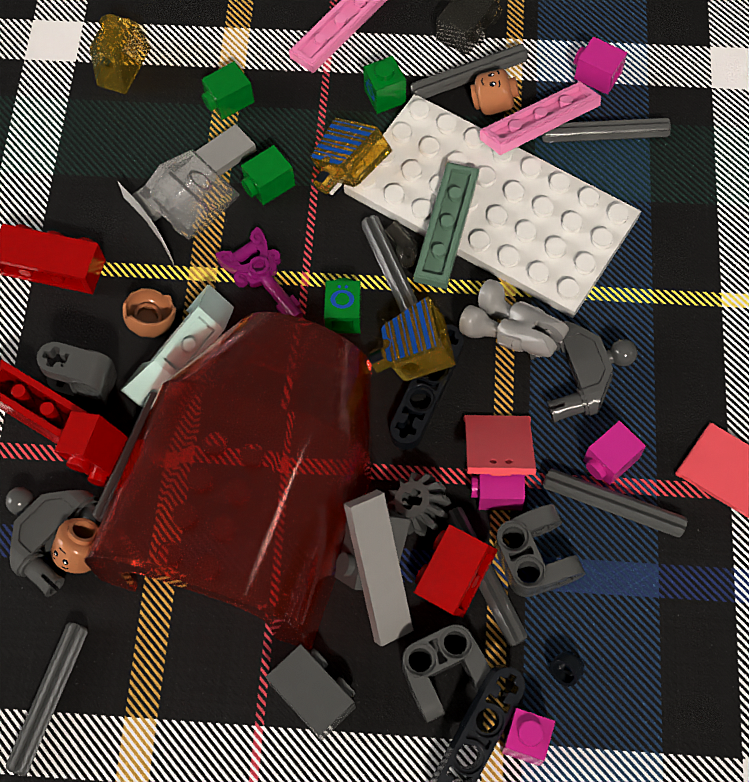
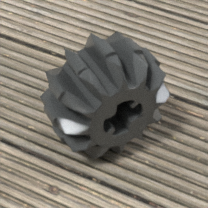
[387,472,451,536]

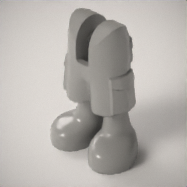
[459,279,569,357]

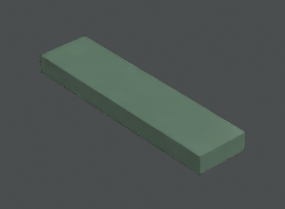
[414,162,480,290]

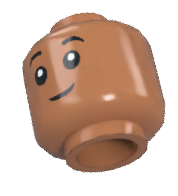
[470,69,520,115]
[51,518,105,574]

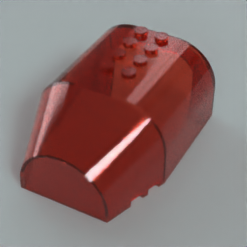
[84,312,372,650]

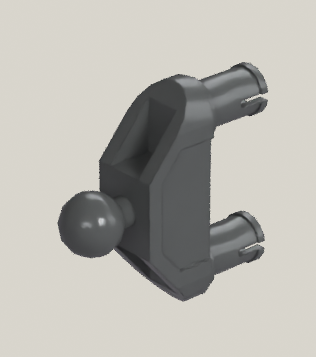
[528,321,638,423]
[6,487,119,597]

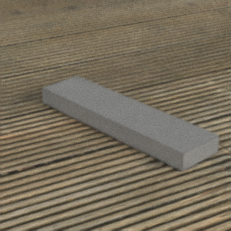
[132,124,256,222]
[344,490,413,647]

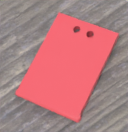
[463,415,536,476]
[675,423,749,518]

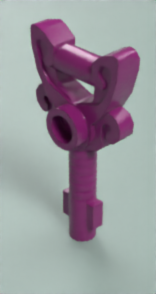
[215,227,303,323]

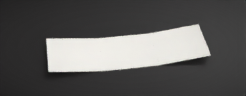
[118,182,175,267]

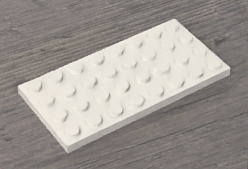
[344,94,641,318]

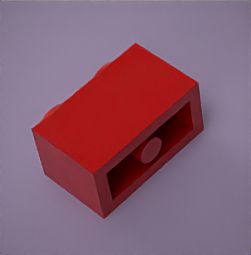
[54,411,129,488]
[414,524,498,618]

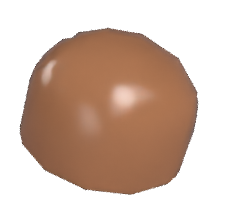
[122,288,176,338]

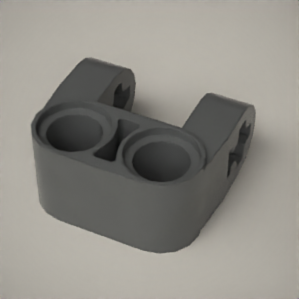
[36,342,117,410]
[494,504,586,597]
[401,625,491,723]

